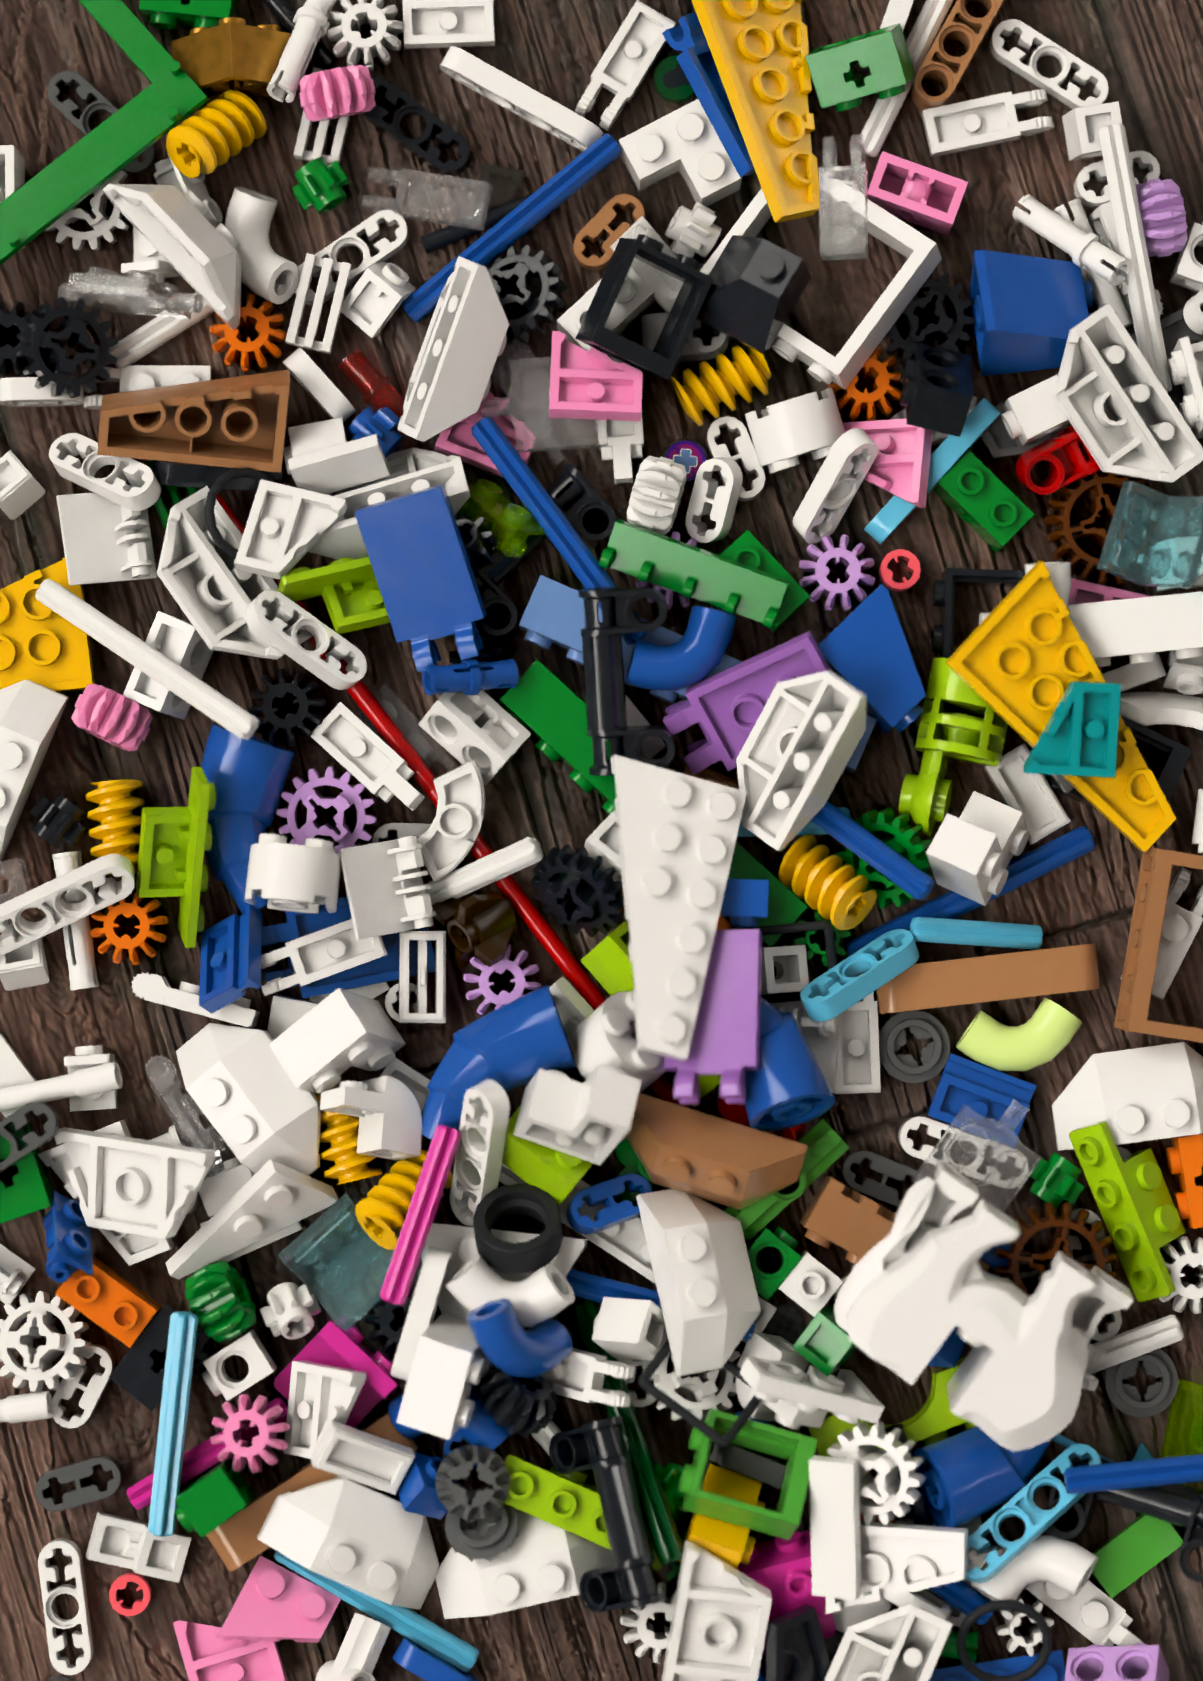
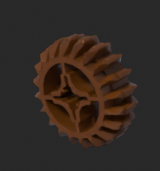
[1043,471,1168,585]
[993,1202,1119,1296]

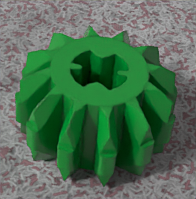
[185,1260,256,1343]

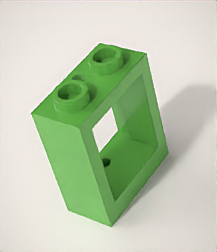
[678,1408,818,1540]

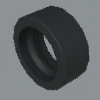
[473,1184,563,1274]

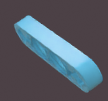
[864,398,1001,545]
[965,1444,1102,1583]

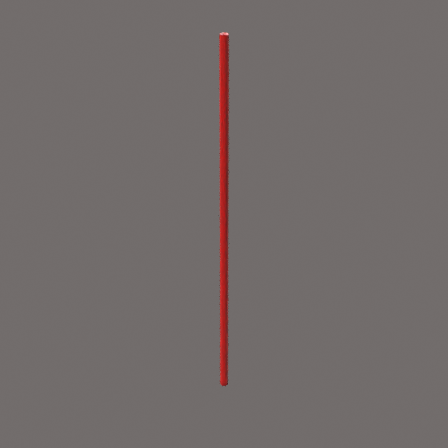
[216,494,689,1108]

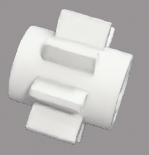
[665,202,721,258]
[260,1282,321,1339]
[995,1596,1054,1657]

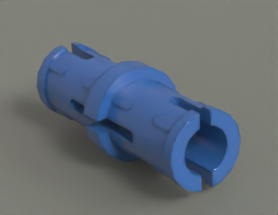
[422,659,519,696]

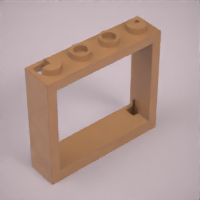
[1114,847,1203,1043]

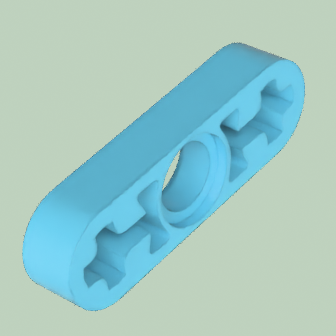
[800,929,920,1021]

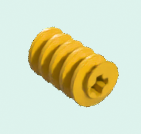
[166,90,267,179]
[670,345,772,427]
[85,779,145,875]
[779,834,878,931]
[315,1094,383,1185]
[355,1150,452,1250]

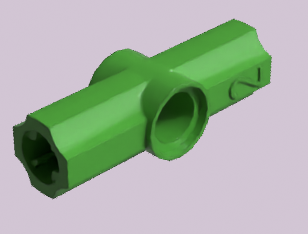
[723,1118,850,1241]

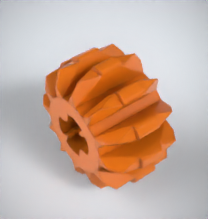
[209,294,287,373]
[827,346,902,421]
[90,891,169,965]

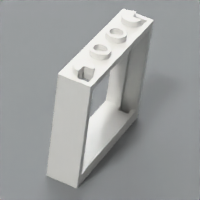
[700,167,942,390]

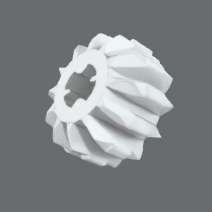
[327,0,404,71]
[626,455,687,535]
[1158,1236,1203,1314]
[620,1582,677,1663]

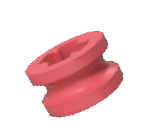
[878,549,921,592]
[109,1573,151,1616]

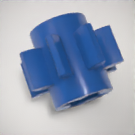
[347,406,403,458]

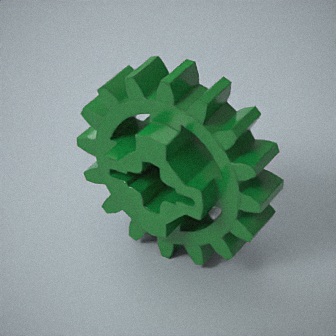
[836,807,933,909]

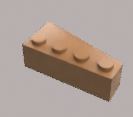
[97,369,290,473]
[799,1175,990,1272]

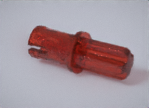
[337,347,405,430]

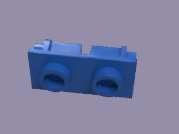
[43,1190,93,1283]

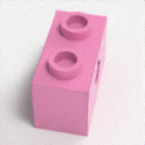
[866,151,968,236]

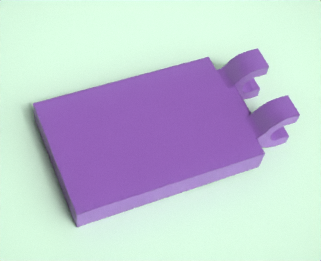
[663,631,831,774]
[664,929,762,1105]

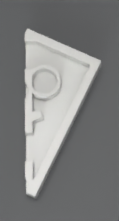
[165,1159,338,1280]

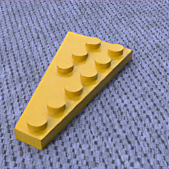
[691,0,821,223]
[945,561,1176,852]

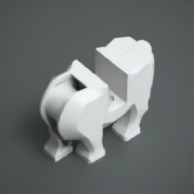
[834,1161,1134,1452]

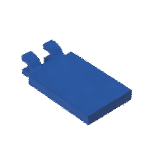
[662,12,755,178]
[354,483,487,673]
[262,896,436,999]

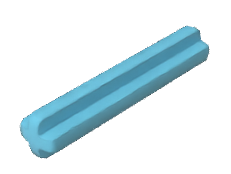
[910,917,1043,950]

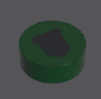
[654,55,695,104]

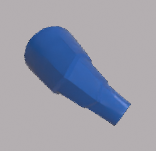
[201,723,294,914]
[421,984,577,1140]
[745,997,835,1131]
[912,1426,1055,1528]

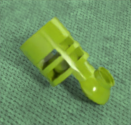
[899,658,1008,836]

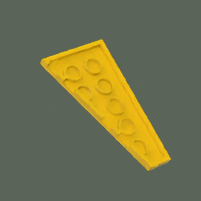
[0,557,95,693]

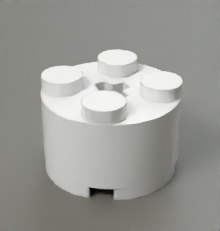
[745,387,845,474]
[244,834,342,914]
[572,989,666,1093]

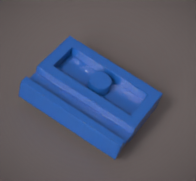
[199,905,262,1014]
[927,1053,1037,1148]

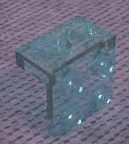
[1097,481,1203,588]
[278,1193,395,1330]

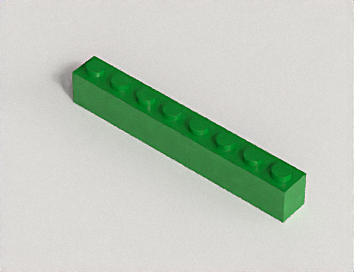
[500,660,808,947]

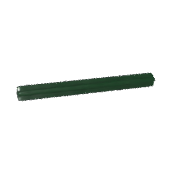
[573,1300,684,1565]

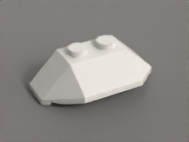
[103,184,242,330]
[397,256,509,442]
[1053,303,1203,483]
[308,447,471,560]
[157,486,312,660]
[736,670,866,851]
[0,679,69,864]
[176,1023,321,1176]
[1051,1042,1203,1151]
[636,1189,761,1377]
[257,1476,440,1610]
[435,1509,614,1619]
[824,1604,953,1681]

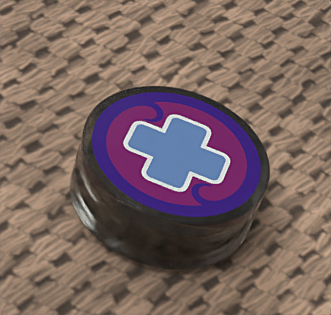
[663,439,708,486]

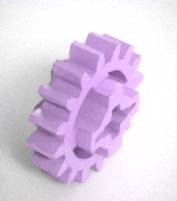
[276,766,377,853]

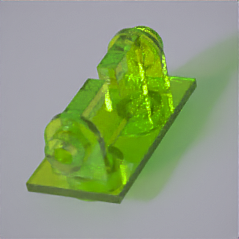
[458,479,544,558]

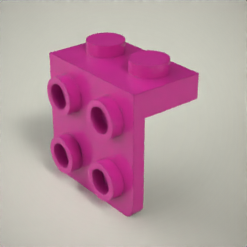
[274,1316,400,1428]
[737,1529,836,1655]

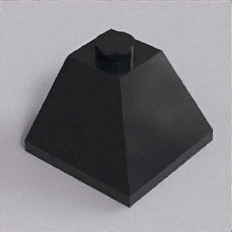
[696,235,812,355]

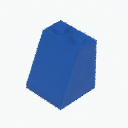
[969,250,1093,376]
[818,584,926,735]

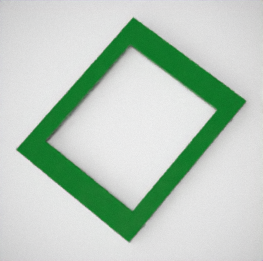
[0,0,208,265]

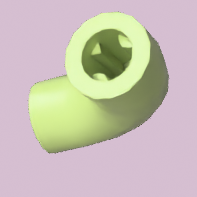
[956,998,1082,1071]

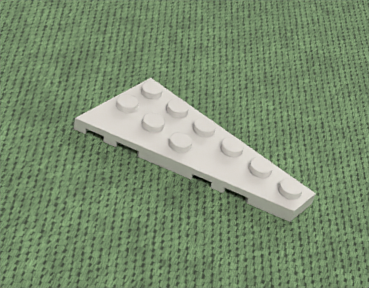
[611,755,747,1061]

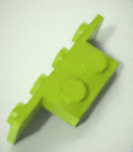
[278,557,390,634]
[136,767,216,948]
[1069,1121,1186,1302]
[504,1454,662,1570]

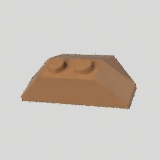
[626,1093,808,1210]

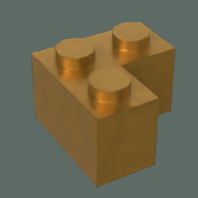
[172,17,300,101]

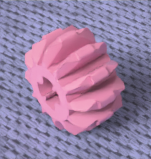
[299,65,376,122]
[71,684,153,751]
[210,1394,290,1473]

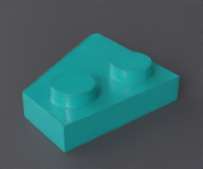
[1023,681,1121,777]

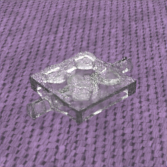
[58,267,203,319]
[481,357,608,453]
[913,1098,1042,1218]

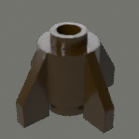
[432,891,516,970]

